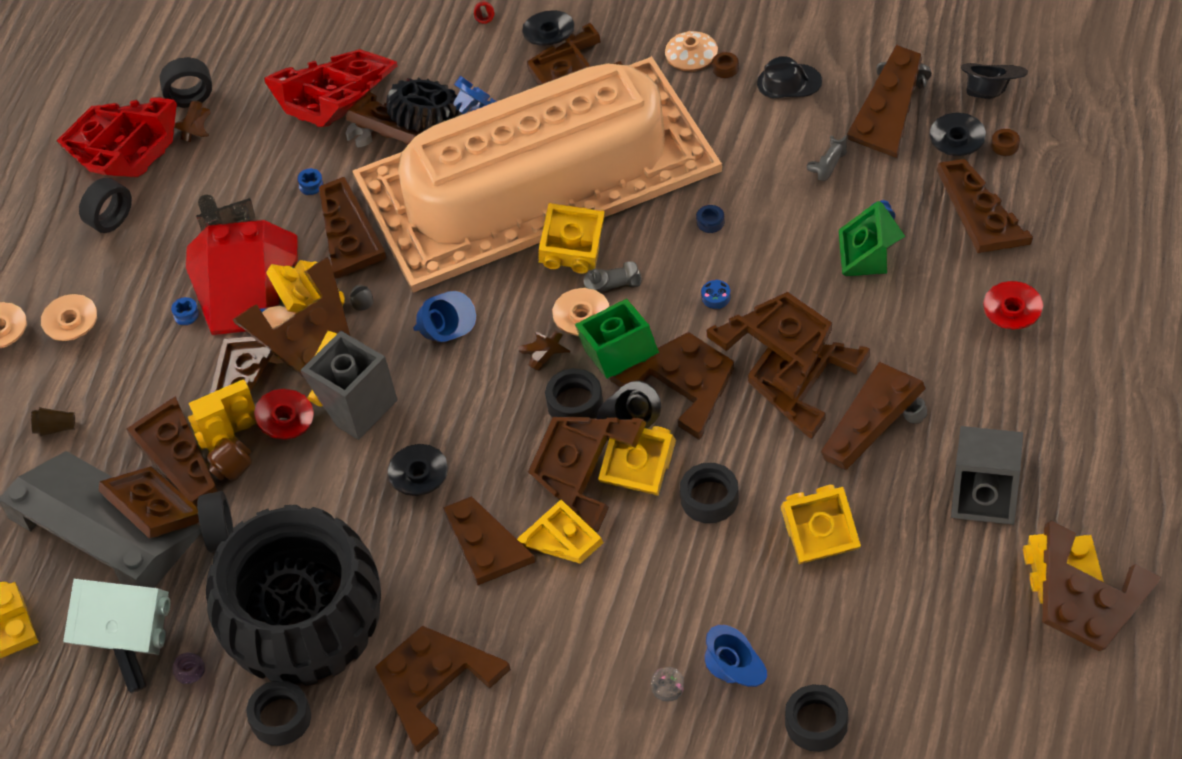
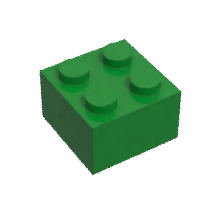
[575,298,659,379]

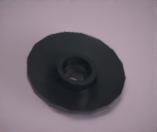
[522,10,575,46]
[929,112,986,156]
[387,444,448,496]

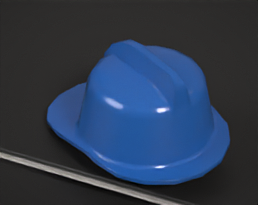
[413,291,476,342]
[705,625,767,687]

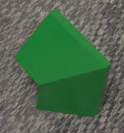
[839,201,906,276]

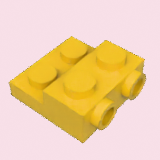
[539,203,605,274]
[266,260,345,313]
[188,379,256,453]
[598,426,676,496]
[781,485,861,564]
[1023,534,1104,604]
[0,582,39,659]

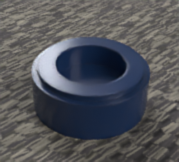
[696,205,725,233]

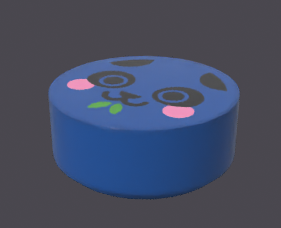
[701,280,731,309]

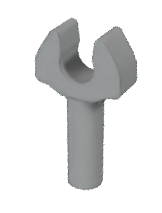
[346,122,374,147]

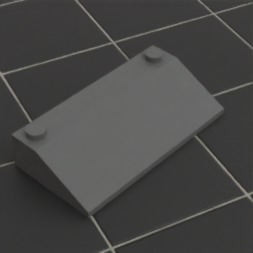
[0,451,202,588]

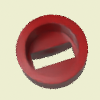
[473,1,495,24]

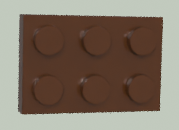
[99,466,200,539]

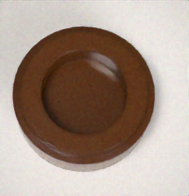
[712,52,739,78]
[991,129,1020,156]

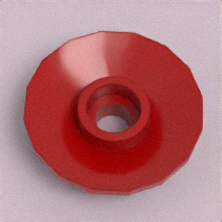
[983,281,1043,330]
[254,388,314,440]

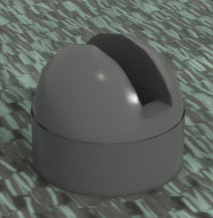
[350,285,374,311]
[903,397,927,424]

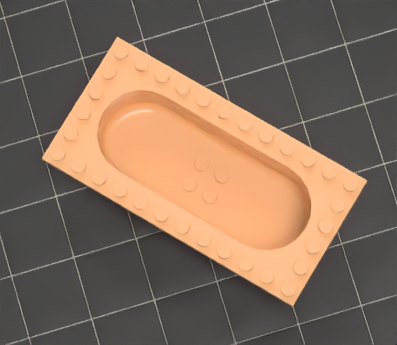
[352,56,722,293]

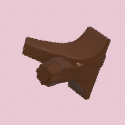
[174,100,211,142]
[518,330,571,371]

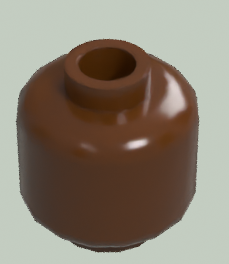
[207,436,252,481]

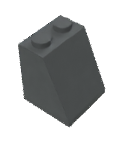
[301,331,398,440]
[951,426,1023,525]

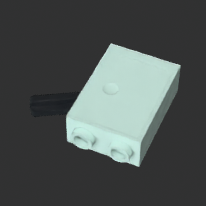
[63,579,170,693]

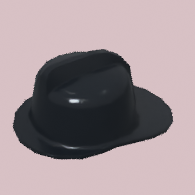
[757,56,822,98]
[961,63,1028,99]
[597,381,662,441]

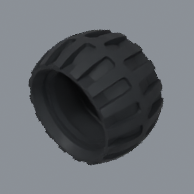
[206,505,381,685]

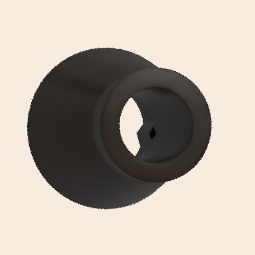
[31,407,75,437]

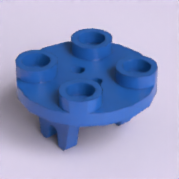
[453,76,497,114]

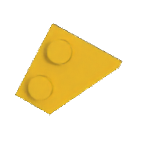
[517,500,604,564]

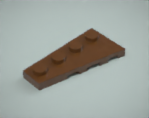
[937,159,1033,253]

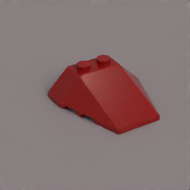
[264,49,398,127]
[56,97,177,178]
[186,220,298,335]

